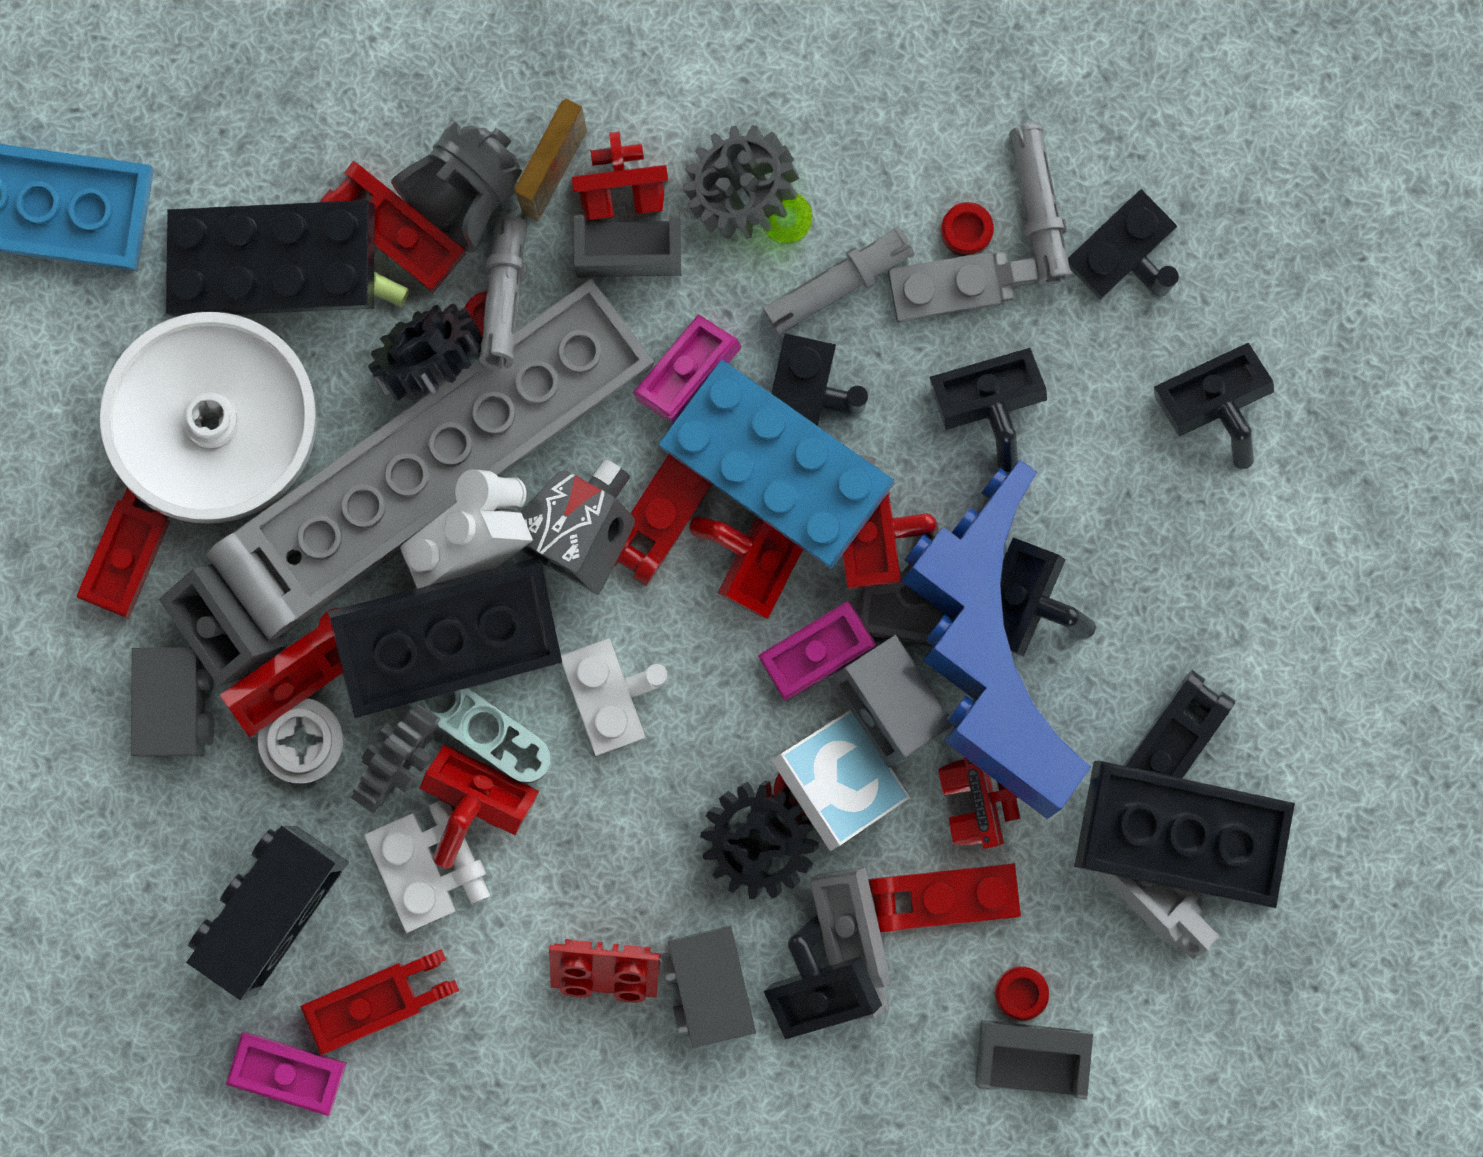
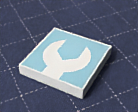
[771,710,910,851]

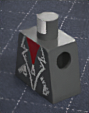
[520,459,635,595]

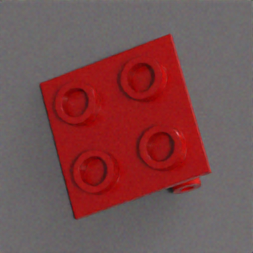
[549,939,661,1003]

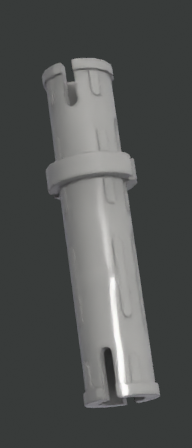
[1009,124,1073,285]
[479,215,527,369]
[762,226,915,336]

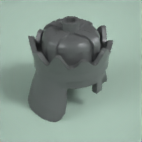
[391,119,522,253]

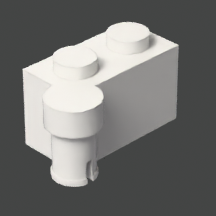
[399,469,533,588]

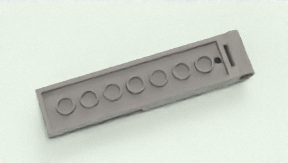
[206,278,654,642]

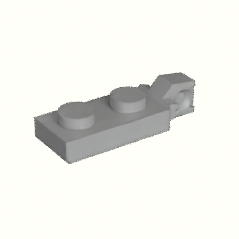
[888,252,1038,323]
[810,867,889,1020]
[1097,872,1219,959]

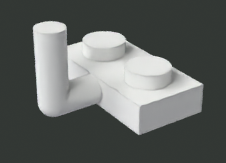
[561,638,668,757]

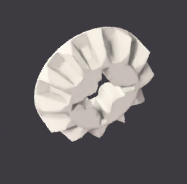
[258,699,345,784]

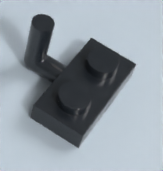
[1068,189,1179,300]
[771,333,868,426]
[1154,342,1274,469]
[929,348,1047,472]
[1000,537,1096,657]
[764,915,882,1040]

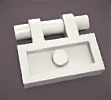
[364,801,490,933]

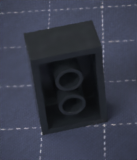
[186,826,349,1000]

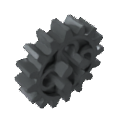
[683,125,799,239]
[351,703,441,813]

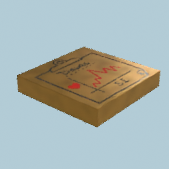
[514,98,587,222]

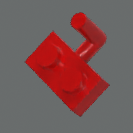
[843,491,939,590]
[689,516,803,619]
[419,745,539,869]

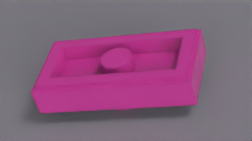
[633,314,742,425]
[758,601,877,701]
[225,1031,347,1116]

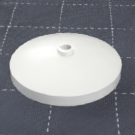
[100,312,317,524]

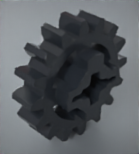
[368,304,483,401]
[700,781,819,900]

